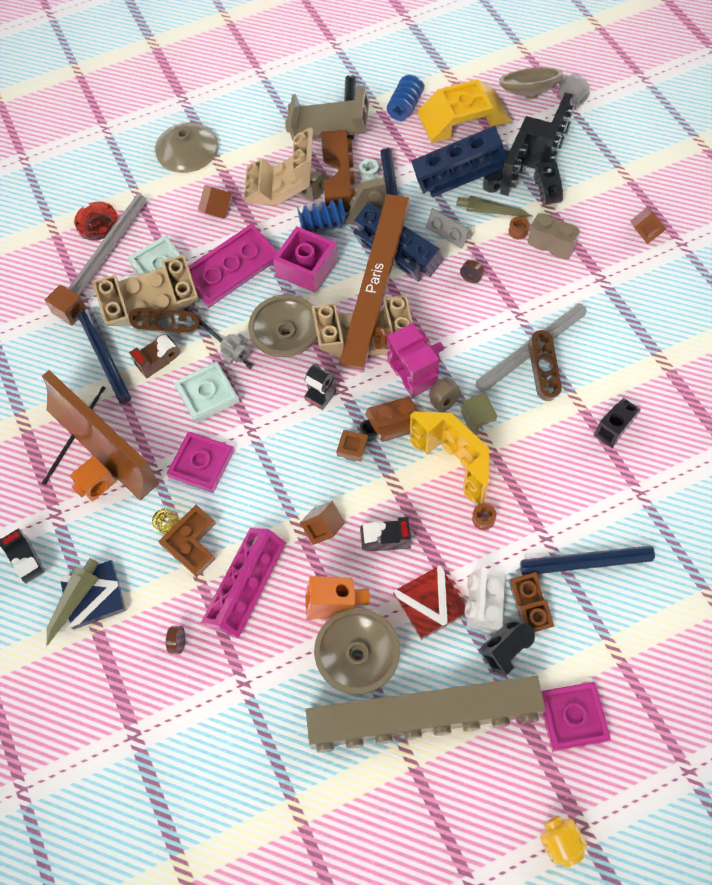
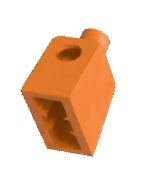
[305,576,370,620]

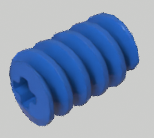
[386,75,425,122]
[297,199,346,233]

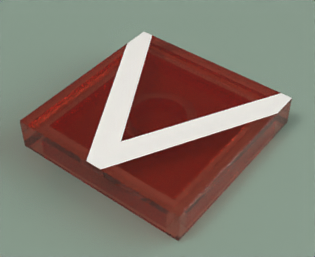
[393,566,466,640]

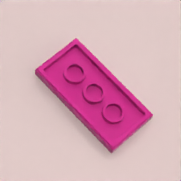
[188,223,278,309]

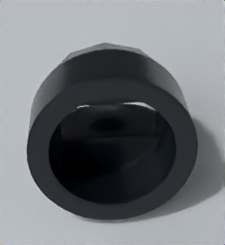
[359,420,379,442]

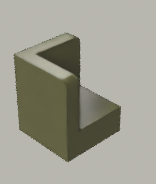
[461,393,497,435]

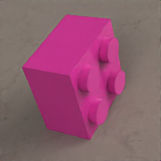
[273,226,338,293]

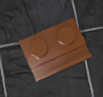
[365,396,419,442]

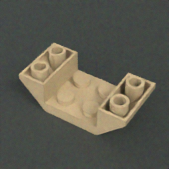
[243,127,313,205]
[92,255,198,326]
[312,295,413,358]

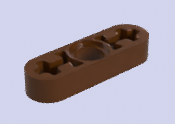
[129,308,199,334]
[528,330,562,401]

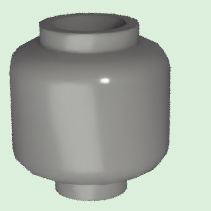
[558,73,590,106]

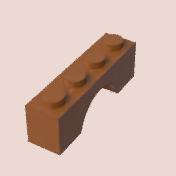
[321,130,356,211]

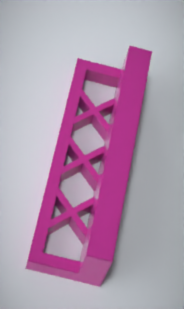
[201,528,287,639]

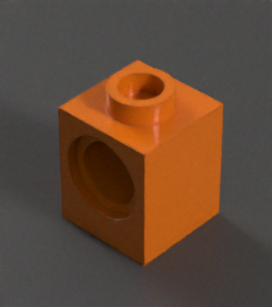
[69,455,116,502]

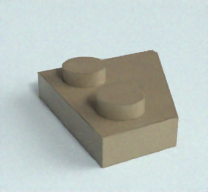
[344,177,386,224]

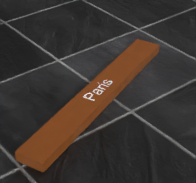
[339,194,410,370]

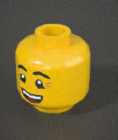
[540,815,587,868]

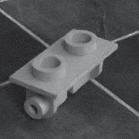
[425,208,473,249]

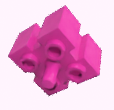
[387,323,444,398]

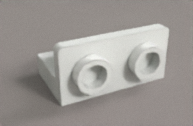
[465,567,505,633]

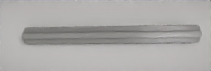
[68,193,147,295]
[475,303,587,393]

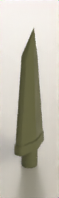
[456,196,533,217]
[46,558,99,647]

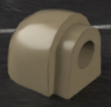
[299,172,327,201]
[429,377,462,413]

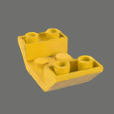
[417,79,511,143]
[410,412,489,505]

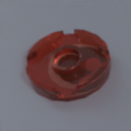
[74,201,119,241]

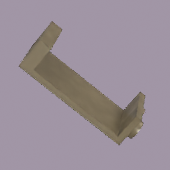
[285,86,370,140]

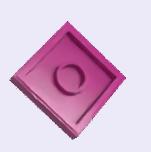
[166,431,235,493]
[541,681,611,752]

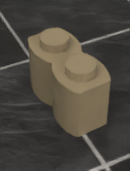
[528,213,580,260]

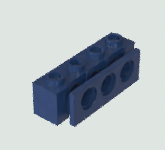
[411,125,507,198]
[353,202,444,282]

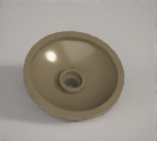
[499,67,563,99]
[155,122,218,173]
[248,294,317,357]
[314,608,400,695]

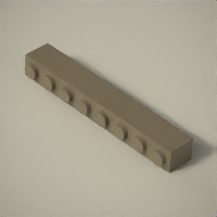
[305,675,546,753]

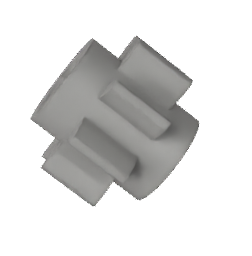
[220,333,250,364]

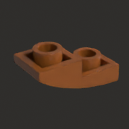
[508,572,554,632]

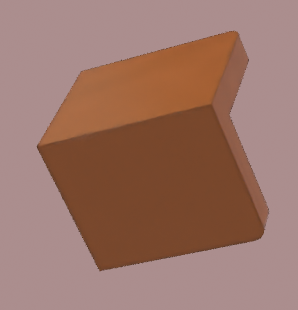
[198,184,232,219]
[630,206,667,244]
[44,285,87,326]
[300,500,345,545]

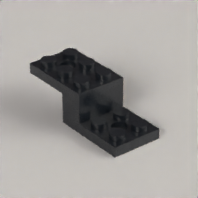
[500,92,575,196]

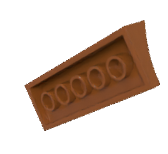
[42,370,159,501]

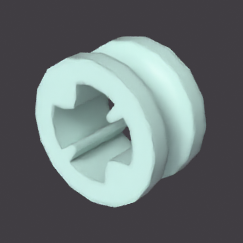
[359,159,379,181]

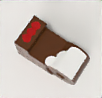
[129,334,180,379]

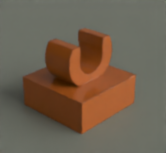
[336,429,368,462]

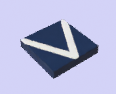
[59,560,126,630]

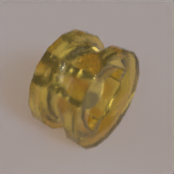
[152,508,179,535]

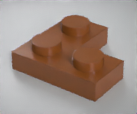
[158,505,216,578]

